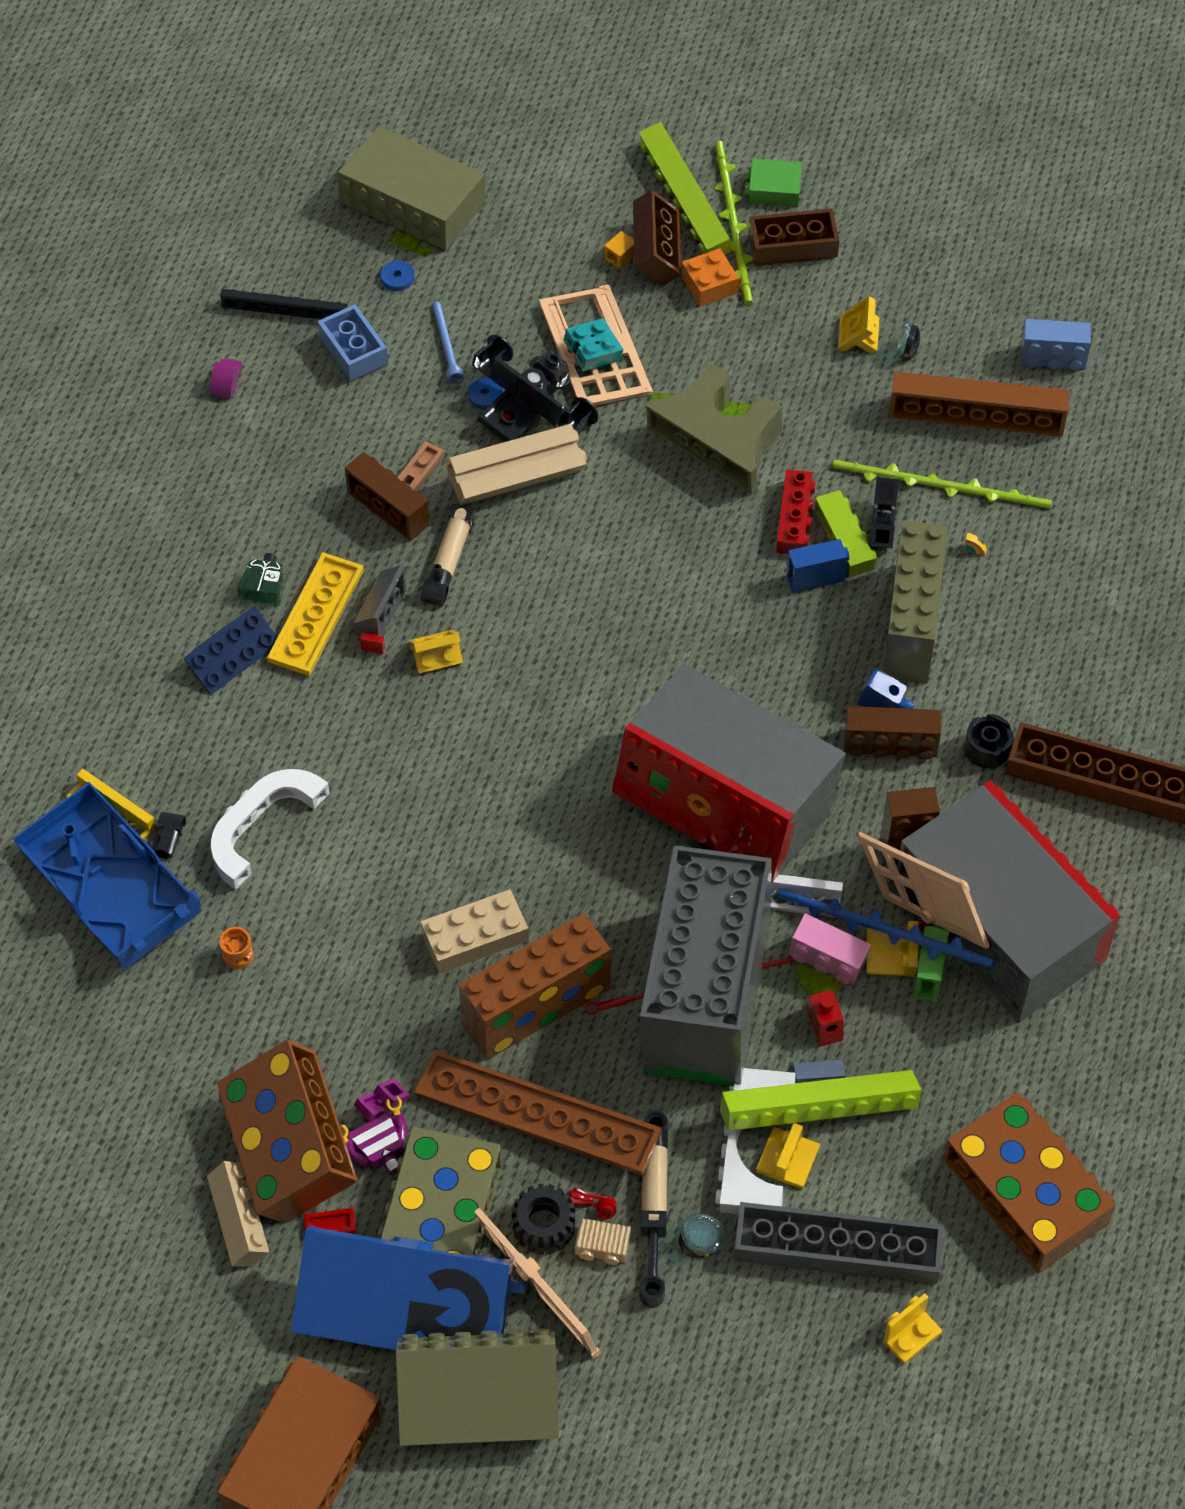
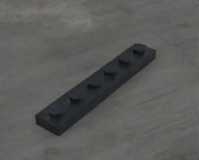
[220,289,348,320]

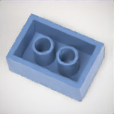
[318,304,388,381]
[1020,319,1091,370]

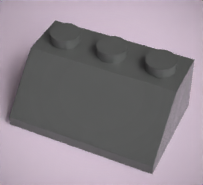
[351,565,407,637]

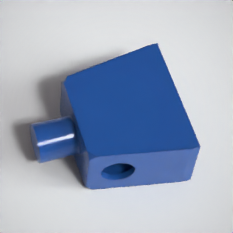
[857,668,915,709]

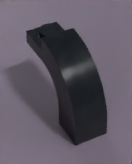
[870,476,899,549]

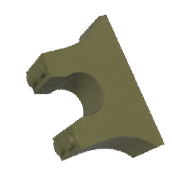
[646,363,782,495]

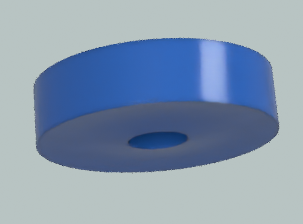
[381,260,415,291]
[468,378,503,410]

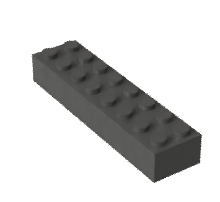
[734,1202,943,1284]

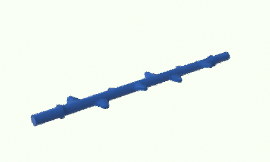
[777,889,996,969]

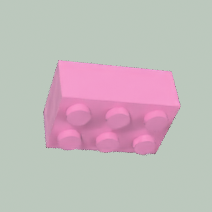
[788,913,871,985]

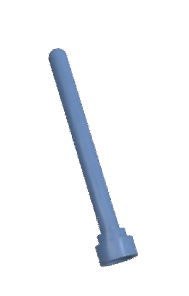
[432,301,465,384]

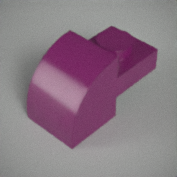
[210,359,242,398]
[354,1078,410,1122]

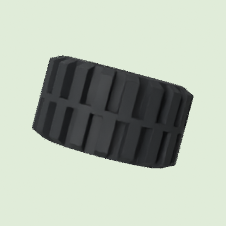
[512,1184,575,1255]

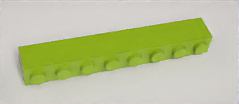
[638,122,733,255]
[720,1070,921,1131]

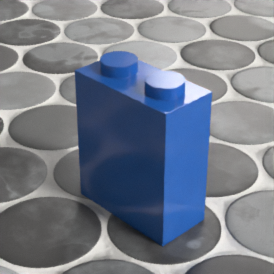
[786,539,850,593]

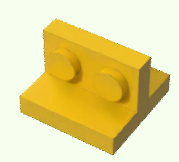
[838,296,879,353]
[408,630,463,673]
[756,1123,820,1190]

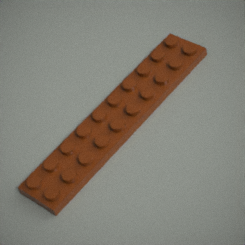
[414,1049,662,1175]

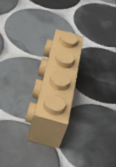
[207,1161,269,1267]

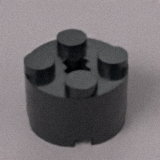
[964,714,1014,769]

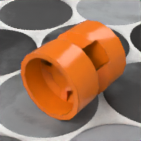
[219,927,253,969]

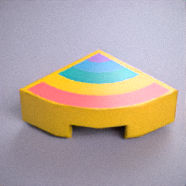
[964,533,987,556]

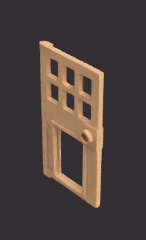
[539,285,654,406]
[474,1208,601,1359]

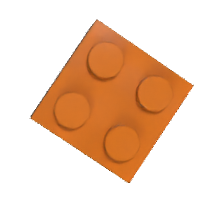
[681,248,739,307]

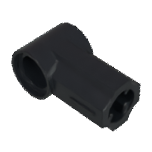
[153,811,186,859]

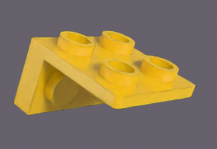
[866,921,918,977]
[883,1294,942,1364]

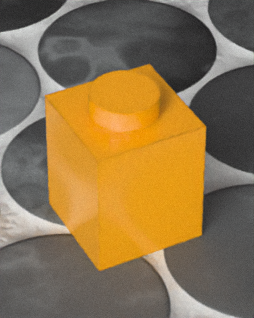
[604,231,634,269]

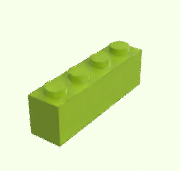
[814,490,877,578]

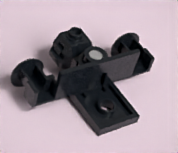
[472,334,599,442]

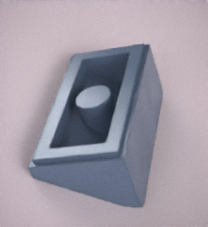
[793,1060,846,1083]

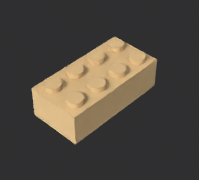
[421,889,529,973]

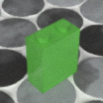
[745,158,802,207]
[913,926,949,1002]

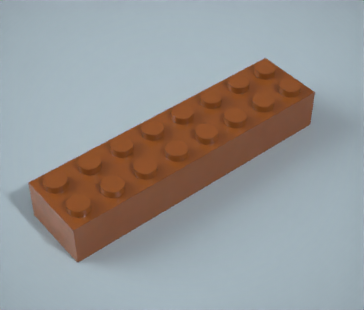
[889,371,1070,437]

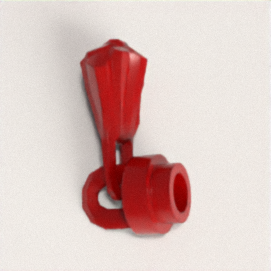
[567,1187,617,1220]

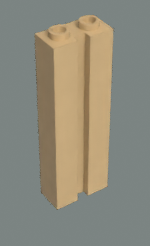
[445,424,587,505]

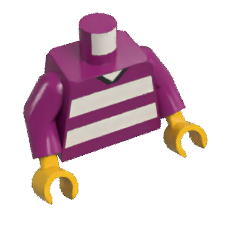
[340,1096,408,1176]

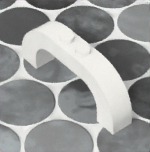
[211,769,330,890]

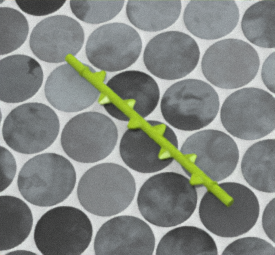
[714,141,753,306]
[833,460,1052,509]

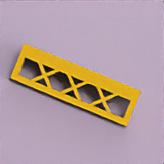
[66,769,156,840]

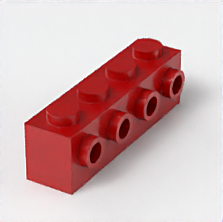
[776,469,816,554]

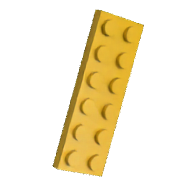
[267,552,364,676]

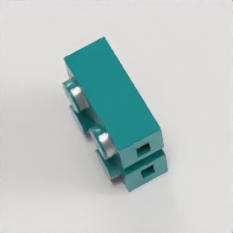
[563,318,624,371]

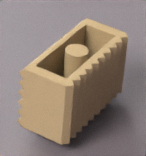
[575,1218,631,1265]

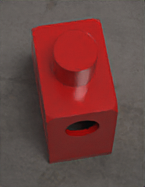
[805,990,844,1047]

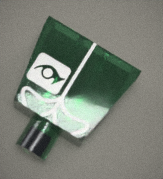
[237,553,284,606]

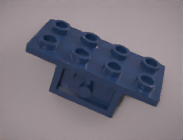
[184,606,278,694]

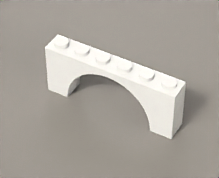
[716,1068,796,1215]

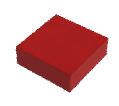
[360,632,385,654]

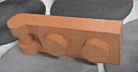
[397,441,445,492]

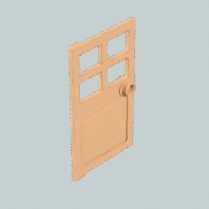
[857,832,989,949]

